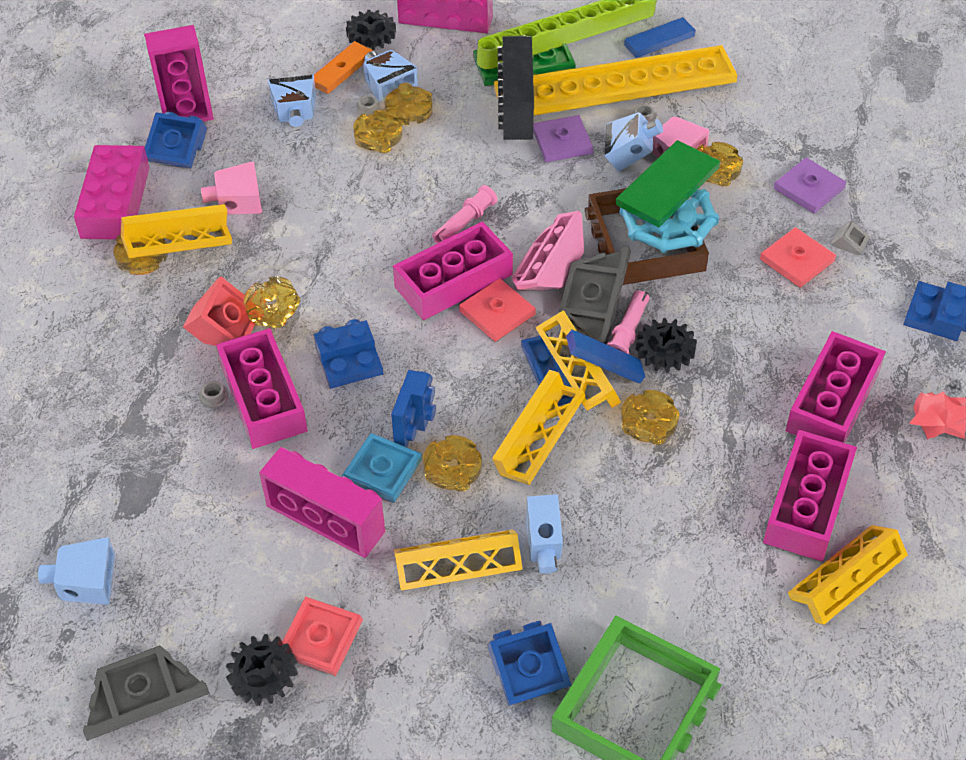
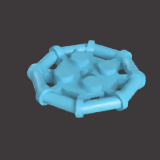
[619,189,719,253]

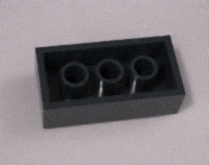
[498,36,534,140]

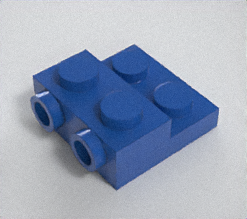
[145,112,207,169]
[903,281,966,342]
[313,319,384,389]
[391,369,436,447]
[487,620,572,706]

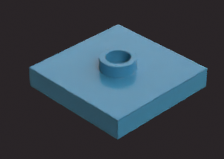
[342,433,422,503]

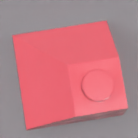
[183,277,262,346]

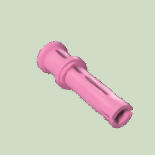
[432,185,498,243]
[607,290,650,354]

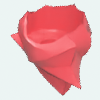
[909,391,966,440]

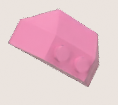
[512,211,584,291]

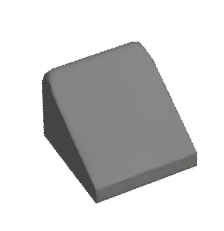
[831,220,870,255]

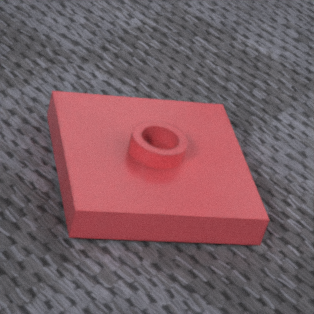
[760,227,836,288]
[459,278,536,342]
[282,596,363,676]

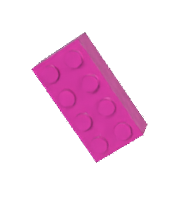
[397,0,493,34]
[144,25,214,122]
[74,145,150,240]
[393,221,513,321]
[216,328,308,449]
[785,331,886,443]
[763,430,857,562]
[259,447,385,558]

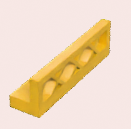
[121,204,232,258]
[535,310,621,411]
[492,370,585,485]
[787,525,908,625]
[393,529,523,590]

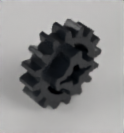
[346,10,396,50]
[635,318,697,373]
[226,634,298,706]

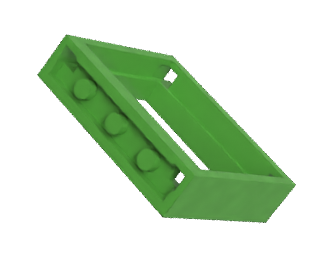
[551,615,722,760]

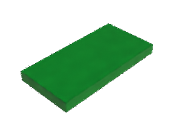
[473,43,576,86]
[616,140,720,227]

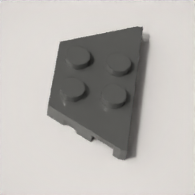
[559,246,631,345]
[83,645,210,741]

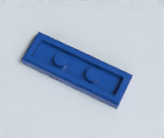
[624,17,696,58]
[566,329,646,384]
[521,334,573,406]

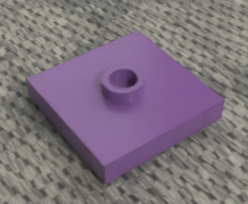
[533,115,593,162]
[774,157,847,214]

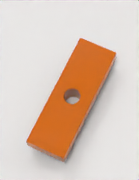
[314,41,373,94]

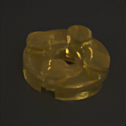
[385,83,433,125]
[353,110,403,154]
[697,142,743,187]
[113,234,168,275]
[243,276,300,328]
[621,390,679,445]
[423,435,482,492]

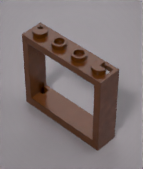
[584,188,709,285]

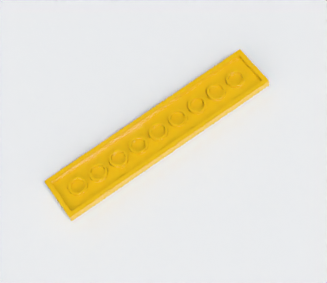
[494,45,737,115]

